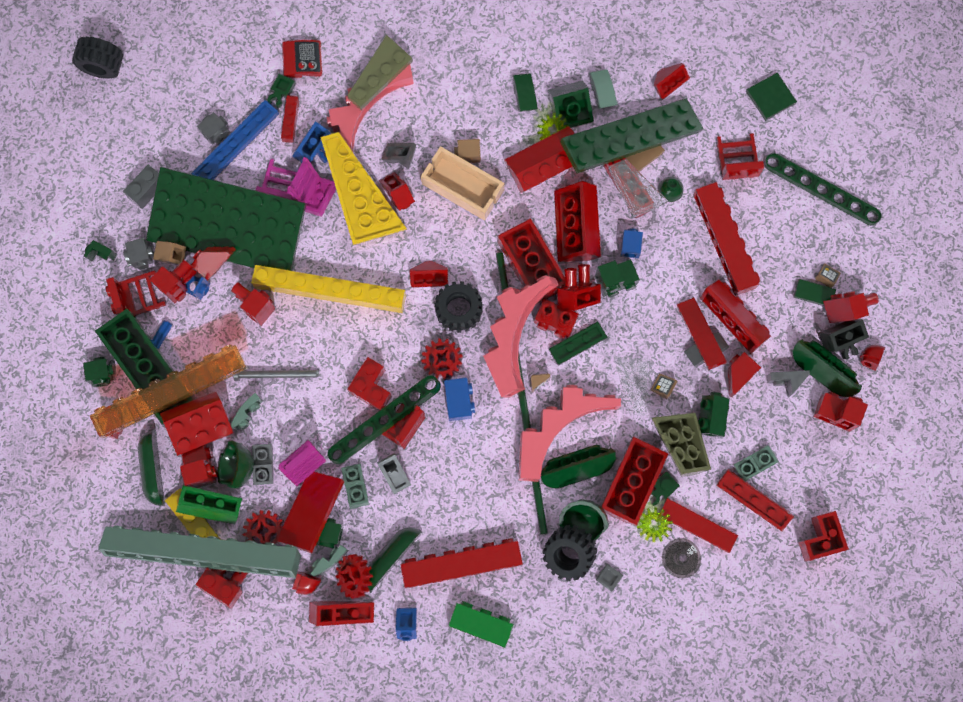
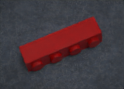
[281,95,300,143]

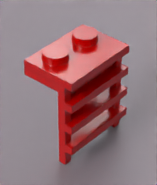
[717,133,764,180]
[105,270,166,316]
[382,404,426,449]

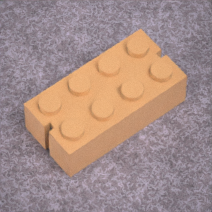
[421,146,504,221]

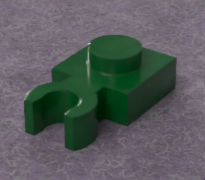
[267,74,296,108]
[651,471,680,506]

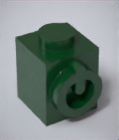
[83,357,116,387]
[316,518,344,549]

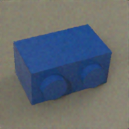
[444,378,476,421]

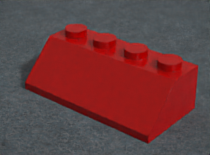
[504,126,575,193]
[554,181,601,262]
[700,280,771,354]

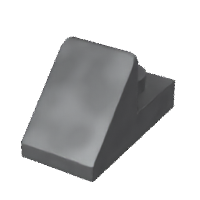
[382,143,416,169]
[767,371,810,398]
[377,453,411,494]

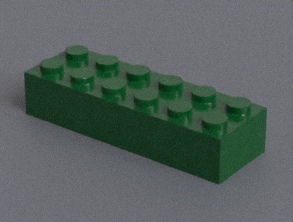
[95,309,195,426]

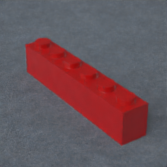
[693,182,760,296]
[400,538,523,589]

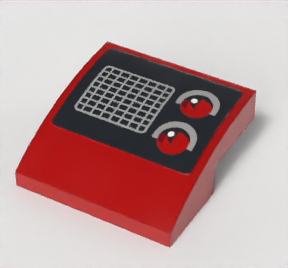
[282,40,322,78]

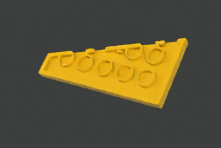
[321,132,407,246]

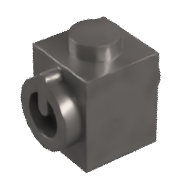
[197,112,229,145]
[123,238,154,269]

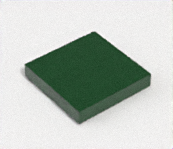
[746,72,797,121]

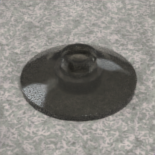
[662,538,701,578]

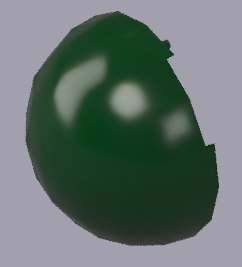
[217,440,254,488]
[559,499,609,542]

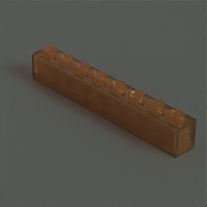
[89,344,248,438]

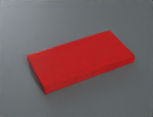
[276,472,344,553]

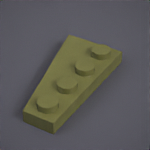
[347,35,413,110]

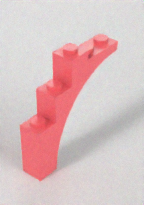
[327,65,414,152]
[483,275,558,398]
[518,385,621,482]

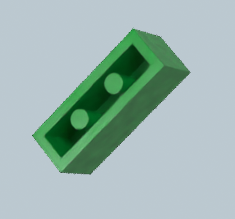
[176,485,242,525]
[449,601,514,648]

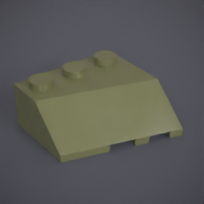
[652,413,711,477]

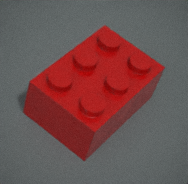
[160,391,233,456]

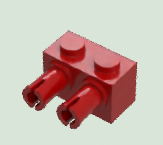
[149,259,197,304]
[557,264,601,311]
[231,282,275,326]
[823,291,879,323]
[534,299,579,339]
[195,568,248,609]

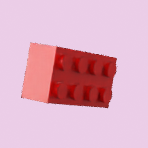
[497,218,565,305]

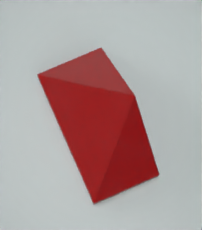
[654,63,690,100]
[410,261,449,288]

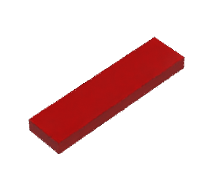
[677,298,726,370]
[716,469,794,532]
[658,498,738,553]

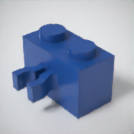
[292,121,331,164]

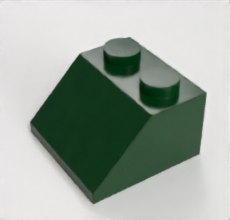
[548,80,594,131]

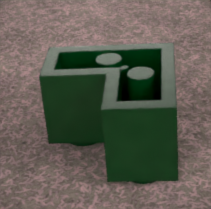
[595,259,640,298]

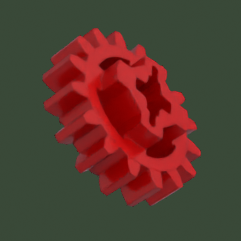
[421,338,463,380]
[242,510,284,545]
[335,554,373,599]

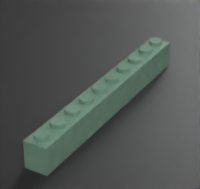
[98,525,301,578]

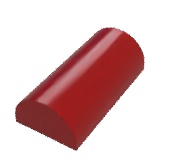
[601,436,668,526]

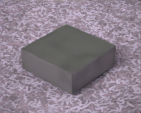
[596,564,624,592]

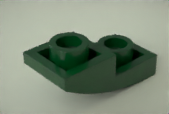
[512,73,538,112]

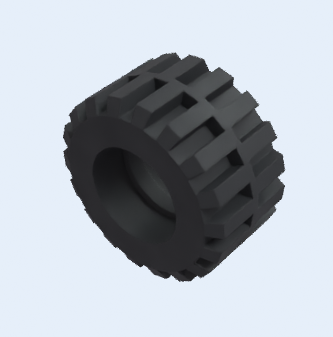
[72,37,124,79]
[434,281,483,333]
[542,525,597,581]

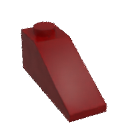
[309,601,374,626]

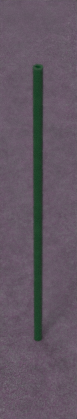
[496,252,548,535]

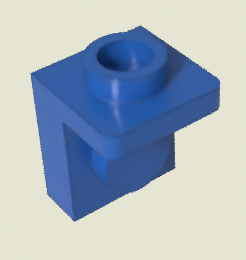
[396,608,417,641]

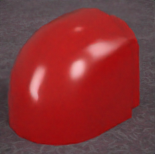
[860,344,885,371]
[292,571,321,595]

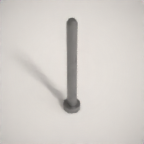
[233,368,319,381]

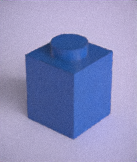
[620,228,643,259]

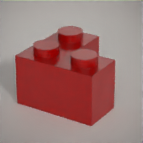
[347,357,392,411]
[813,392,868,432]
[180,445,218,488]
[798,511,849,562]

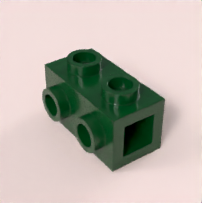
[698,392,730,437]

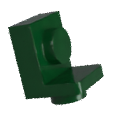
[84,240,118,262]

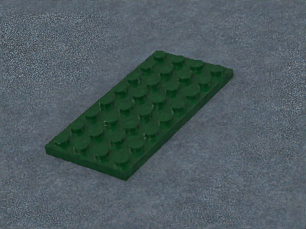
[146,167,307,271]

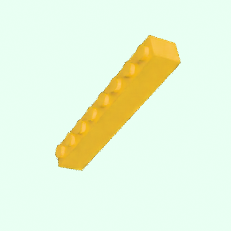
[251,265,406,313]

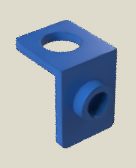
[185,276,210,300]

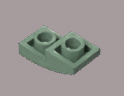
[589,69,617,109]
[231,393,263,431]
[734,445,779,481]
[341,464,369,509]
[311,545,349,577]

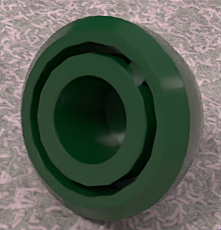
[658,177,684,202]

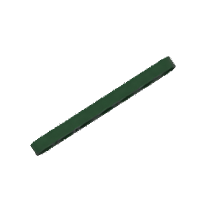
[764,153,882,226]
[327,375,441,464]

